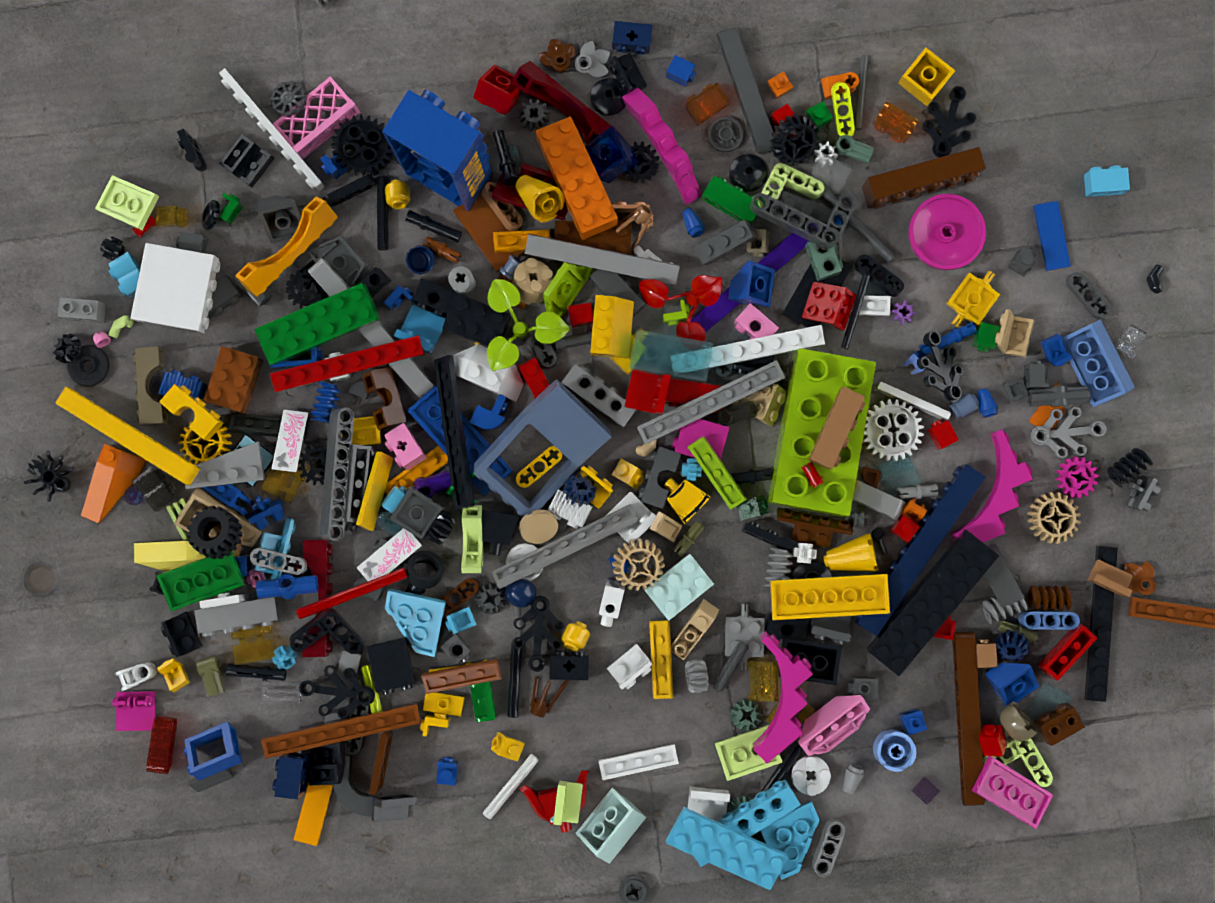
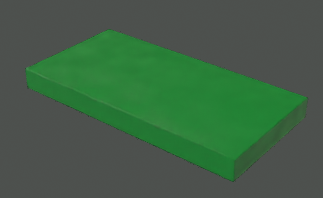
[156,551,245,611]

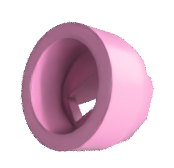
[93,331,111,348]

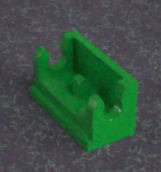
[469,681,497,723]

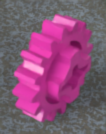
[1055,457,1099,498]

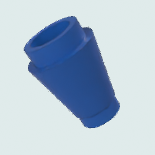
[682,208,705,238]
[977,388,998,418]

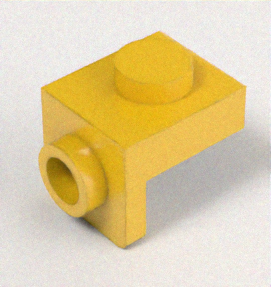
[611,459,646,489]
[157,658,190,693]
[420,713,450,737]
[491,732,525,762]

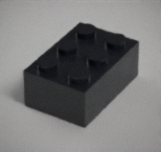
[442,293,511,348]

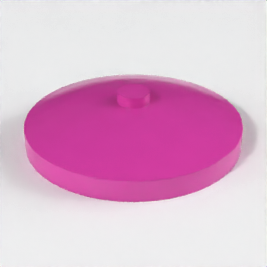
[908,194,986,271]

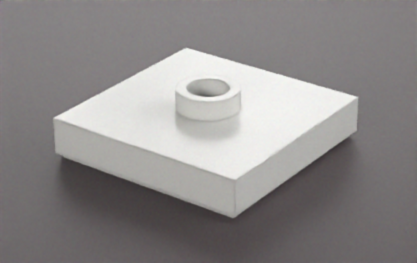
[200,593,249,609]

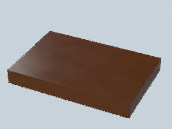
[369,730,393,795]

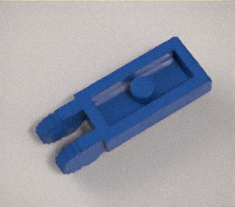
[202,484,255,515]

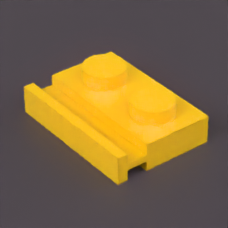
[341,416,382,446]

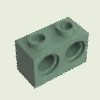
[805,235,843,282]

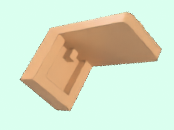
[612,202,653,232]

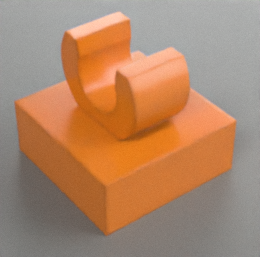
[767,71,793,99]
[901,498,927,524]

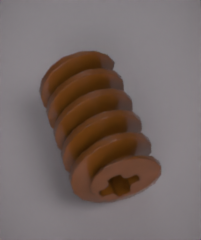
[1028,585,1072,610]

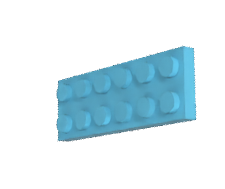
[666,807,789,890]

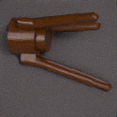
[529,676,569,718]

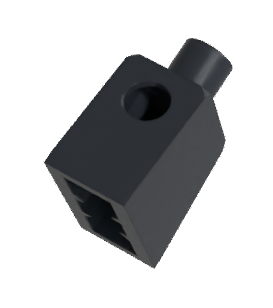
[482,510,520,556]

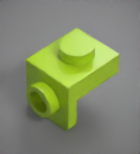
[663,299,690,327]

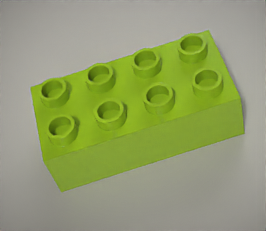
[767,348,876,517]

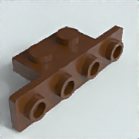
[777,508,853,548]

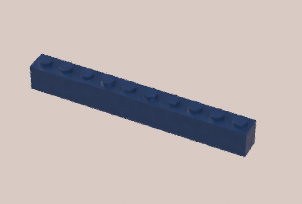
[855,464,986,636]

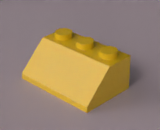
[590,295,634,359]

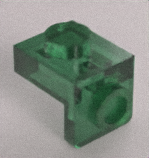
[737,495,768,521]

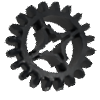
[770,114,820,166]

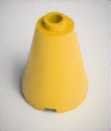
[515,175,565,222]
[823,533,878,572]

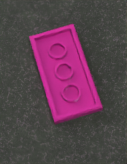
[972,756,1053,830]

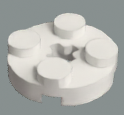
[791,756,831,796]

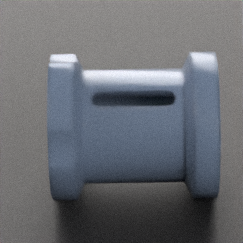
[500,254,523,280]

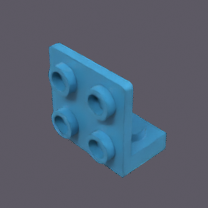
[394,305,445,355]

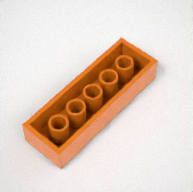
[535,116,618,240]

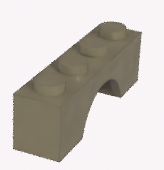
[133,346,168,426]

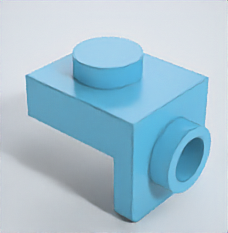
[445,607,477,634]

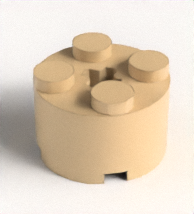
[512,258,553,304]

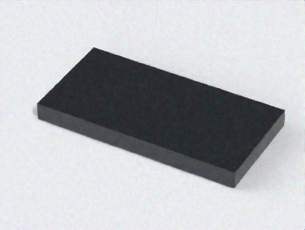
[782,248,853,328]

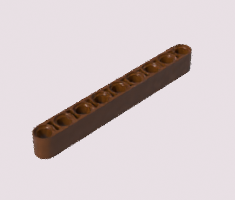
[952,631,985,806]

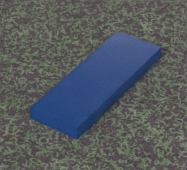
[1033,201,1071,271]

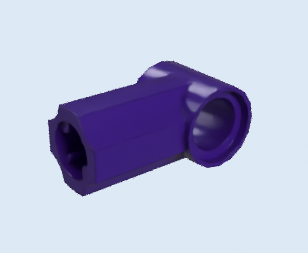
[413,470,451,498]

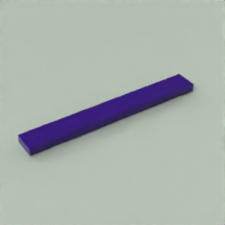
[690,230,811,333]

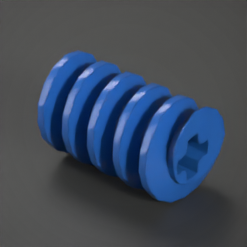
[310,382,342,423]

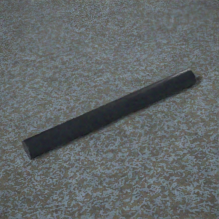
[841,274,871,350]

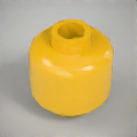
[385,179,411,209]
[562,621,590,652]

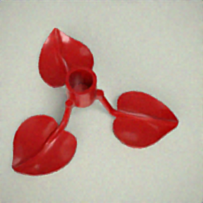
[639,275,722,351]

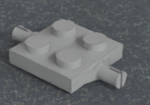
[725,604,764,670]

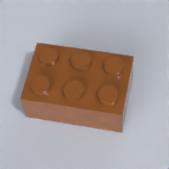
[204,346,263,414]

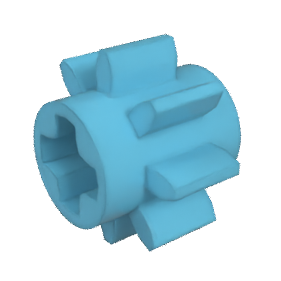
[681,458,702,481]
[272,645,298,669]

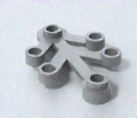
[1030,407,1107,458]

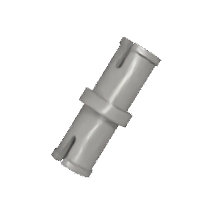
[897,484,938,499]

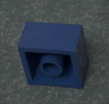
[272,753,311,800]

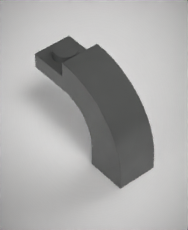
[333,753,382,817]

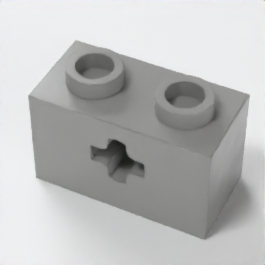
[58,298,106,323]

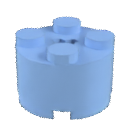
[873,729,917,772]

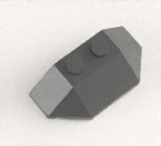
[345,444,376,523]

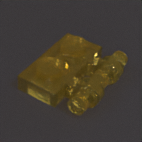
[261,467,307,503]
[231,625,275,665]

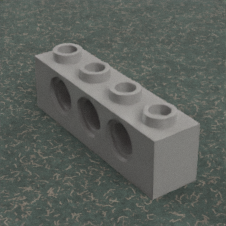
[561,364,637,429]

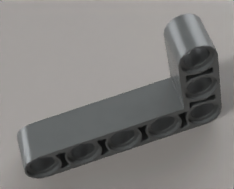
[750,193,856,249]

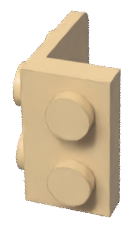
[995,309,1035,358]
[732,384,787,426]

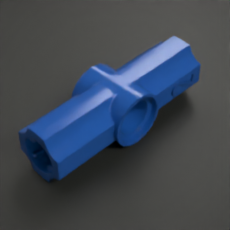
[256,574,319,599]

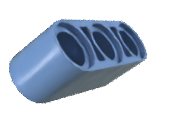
[1018,611,1080,630]

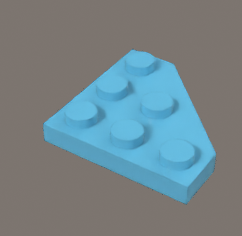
[385,588,446,657]
[760,801,820,880]

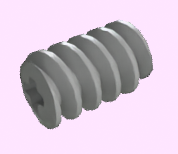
[448,266,476,296]
[764,548,793,587]
[982,597,1028,624]

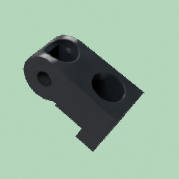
[360,267,392,298]

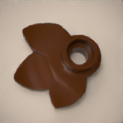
[538,39,576,73]

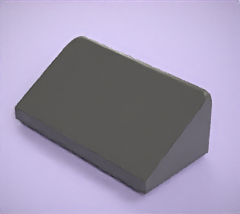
[188,768,234,792]

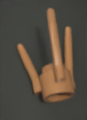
[616,204,652,251]

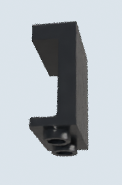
[367,637,417,695]

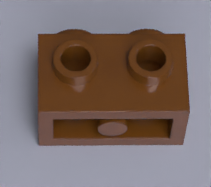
[1034,703,1085,747]

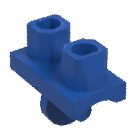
[248,496,285,530]

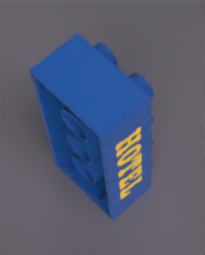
[382,89,493,212]

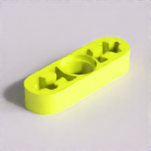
[831,82,855,136]

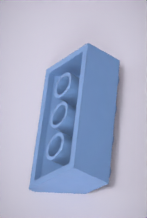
[1062,319,1135,407]

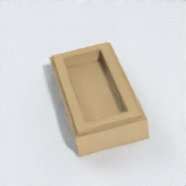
[649,512,682,542]

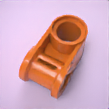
[821,72,859,99]

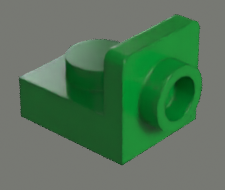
[220,192,243,225]

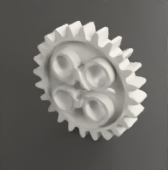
[863,399,924,461]

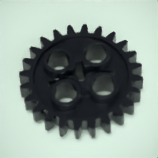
[331,114,393,176]

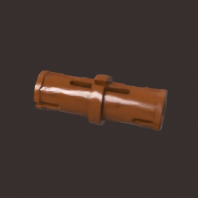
[423,236,462,264]

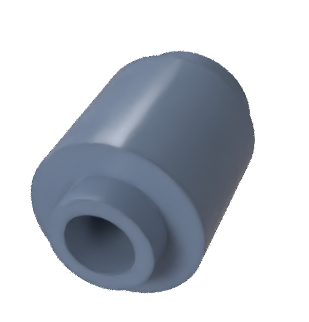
[949,393,979,419]

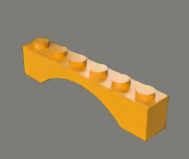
[235,196,338,297]

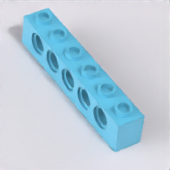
[694,779,801,867]

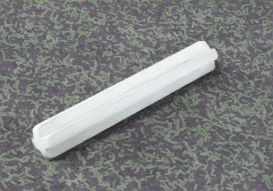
[483,754,538,819]

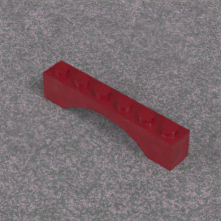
[511,61,617,150]
[302,540,333,657]

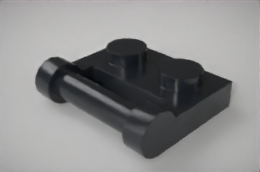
[177,128,207,172]

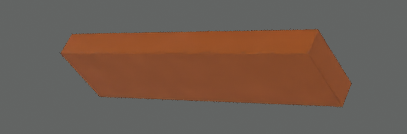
[421,659,502,694]

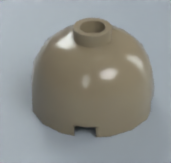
[1000,701,1038,741]

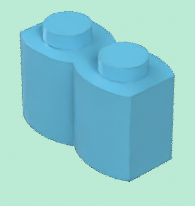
[108,252,141,298]

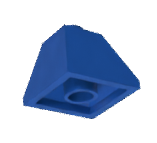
[728,261,775,307]
[986,663,1039,706]

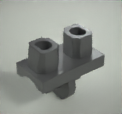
[1126,475,1161,512]

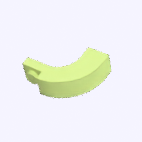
[461,505,484,573]

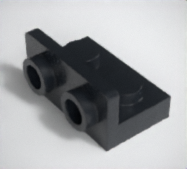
[609,53,647,95]
[161,612,203,658]

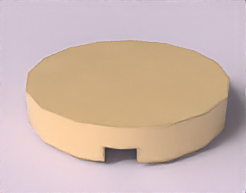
[519,510,558,544]

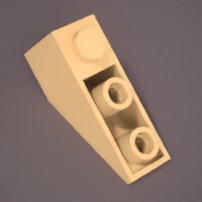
[671,599,719,660]

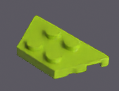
[543,262,595,318]

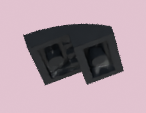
[219,134,274,188]
[307,742,345,785]

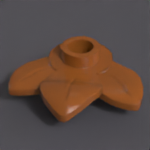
[1124,561,1156,595]

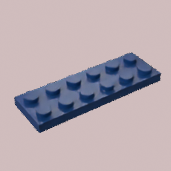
[407,385,513,496]

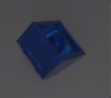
[585,126,638,183]

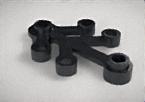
[922,86,976,158]
[917,330,963,403]
[512,595,564,672]
[299,665,375,719]

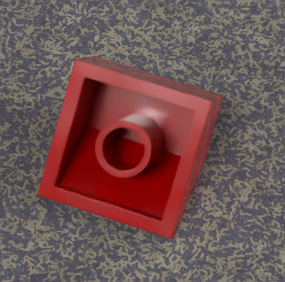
[473,65,522,115]

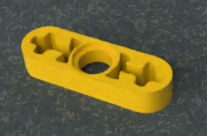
[516,446,563,488]

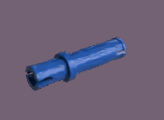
[919,322,977,357]

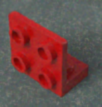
[802,282,856,331]
[625,370,671,415]

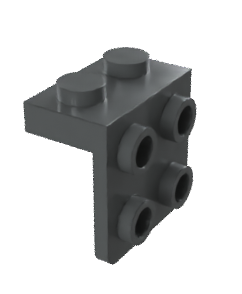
[808,616,852,645]

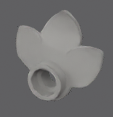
[575,41,610,78]

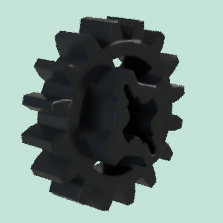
[619,141,659,184]
[286,268,327,309]
[297,444,336,486]

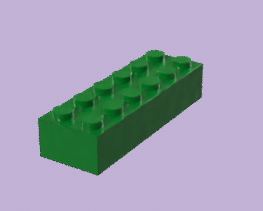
[254,283,381,365]

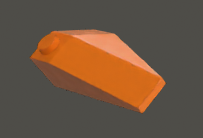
[81,444,147,523]

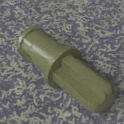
[673,521,705,557]
[998,620,1038,644]

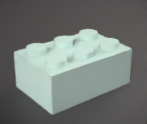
[645,554,714,621]

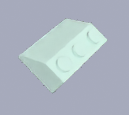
[576,788,646,864]

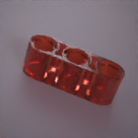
[146,716,177,774]

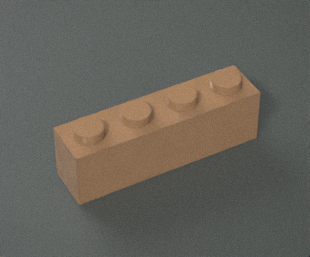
[808,387,865,470]

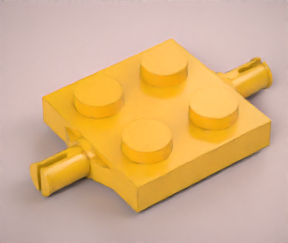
[946,271,1000,327]

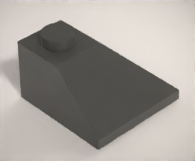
[258,195,301,243]

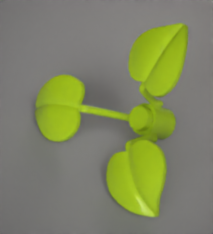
[487,279,570,372]

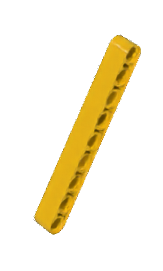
[55,386,200,486]

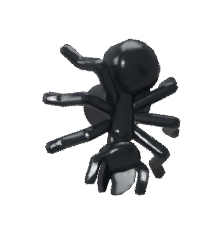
[24,451,74,502]

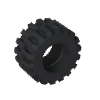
[186,506,243,559]

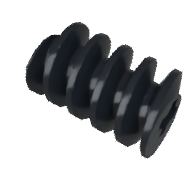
[1107,448,1153,488]

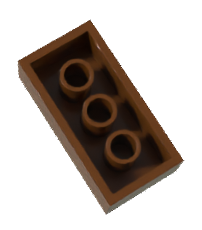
[554,220,632,263]

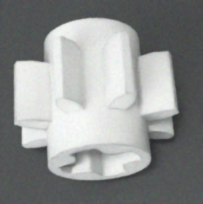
[814,141,838,167]
[793,543,817,564]

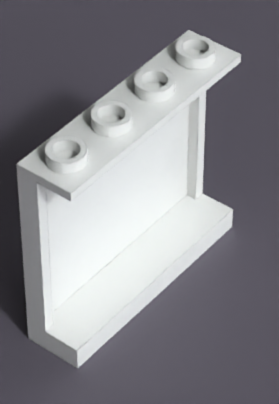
[130,243,220,334]

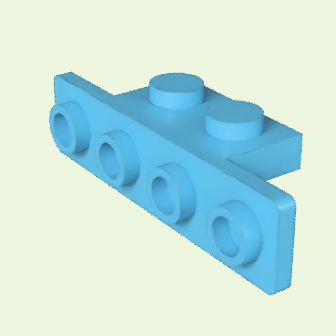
[253,517,296,580]

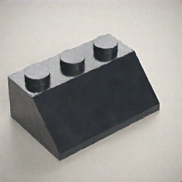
[776,638,842,685]

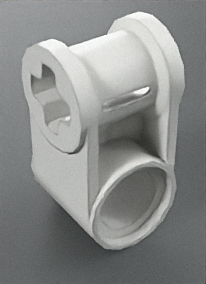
[116,662,157,691]

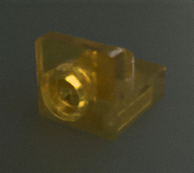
[156,205,187,228]

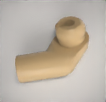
[636,440,657,457]

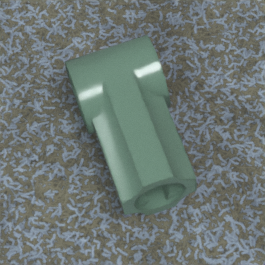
[834,135,874,164]

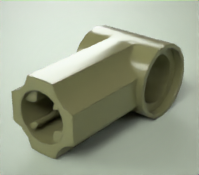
[196,655,225,697]

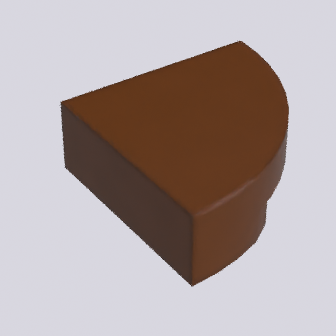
[861,467,881,489]

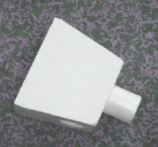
[599,579,625,627]

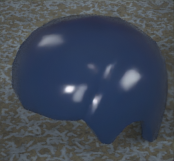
[405,245,435,275]
[505,578,536,608]

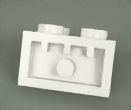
[606,492,656,545]
[607,644,652,689]
[688,786,730,821]

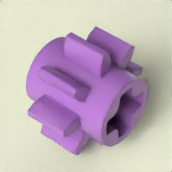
[890,300,916,325]

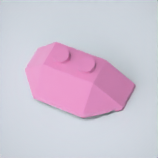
[798,695,870,757]

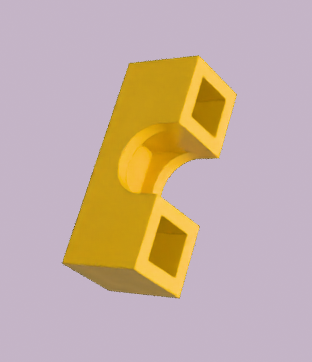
[159,384,223,441]

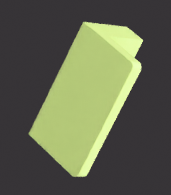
[553,781,583,825]

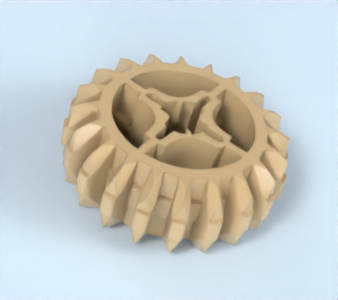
[1027,492,1081,544]
[612,538,665,591]

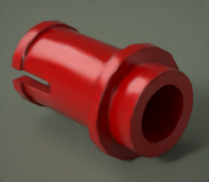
[132,215,157,238]
[801,462,823,488]

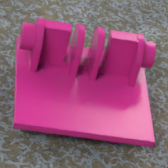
[112,691,155,731]

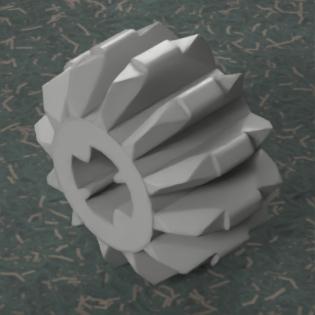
[685,659,709,693]

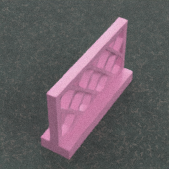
[273,76,361,160]

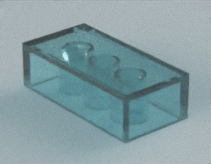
[629,330,713,383]

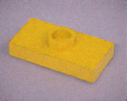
[423,692,465,717]

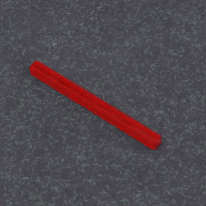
[296,568,408,619]

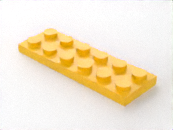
[770,574,890,620]

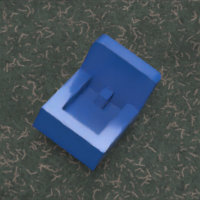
[320,155,347,180]
[1041,333,1072,366]

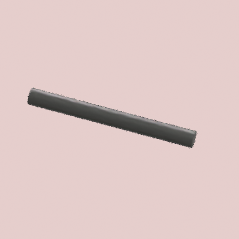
[855,54,868,130]

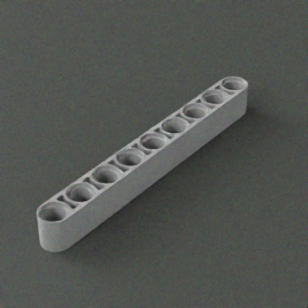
[308,258,435,399]

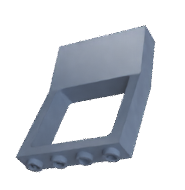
[474,379,611,518]

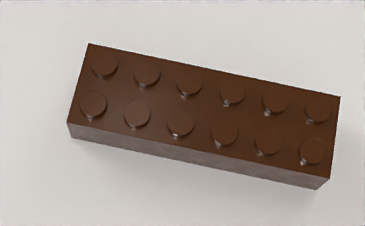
[862,147,986,209]

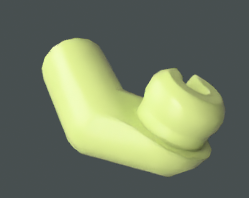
[108,315,134,339]

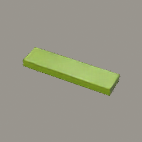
[688,436,747,510]

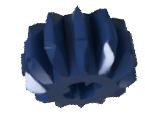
[563,473,597,508]
[995,629,1029,662]

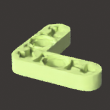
[758,163,824,208]
[982,738,1053,787]

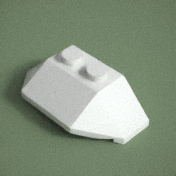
[453,344,524,402]

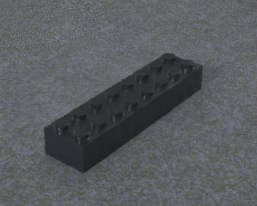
[867,529,999,676]

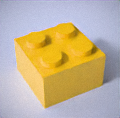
[898,48,956,106]

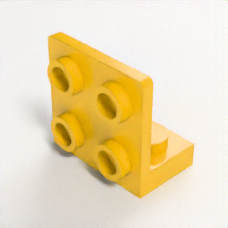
[576,466,614,509]

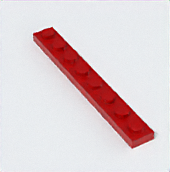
[270,335,424,392]

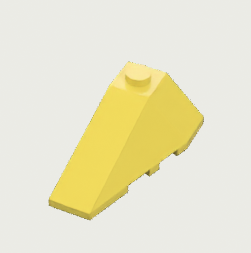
[134,540,211,572]

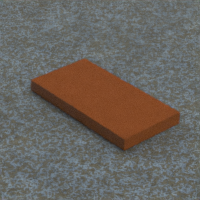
[453,193,525,272]

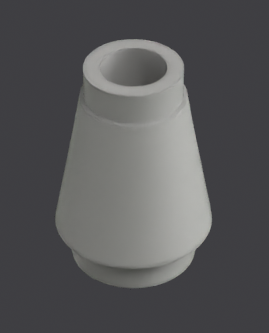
[842,763,865,794]

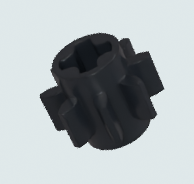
[100,236,125,261]

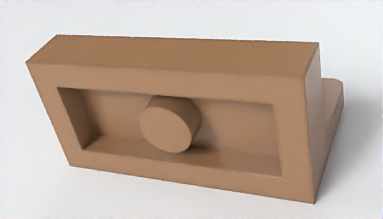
[1087,560,1133,597]

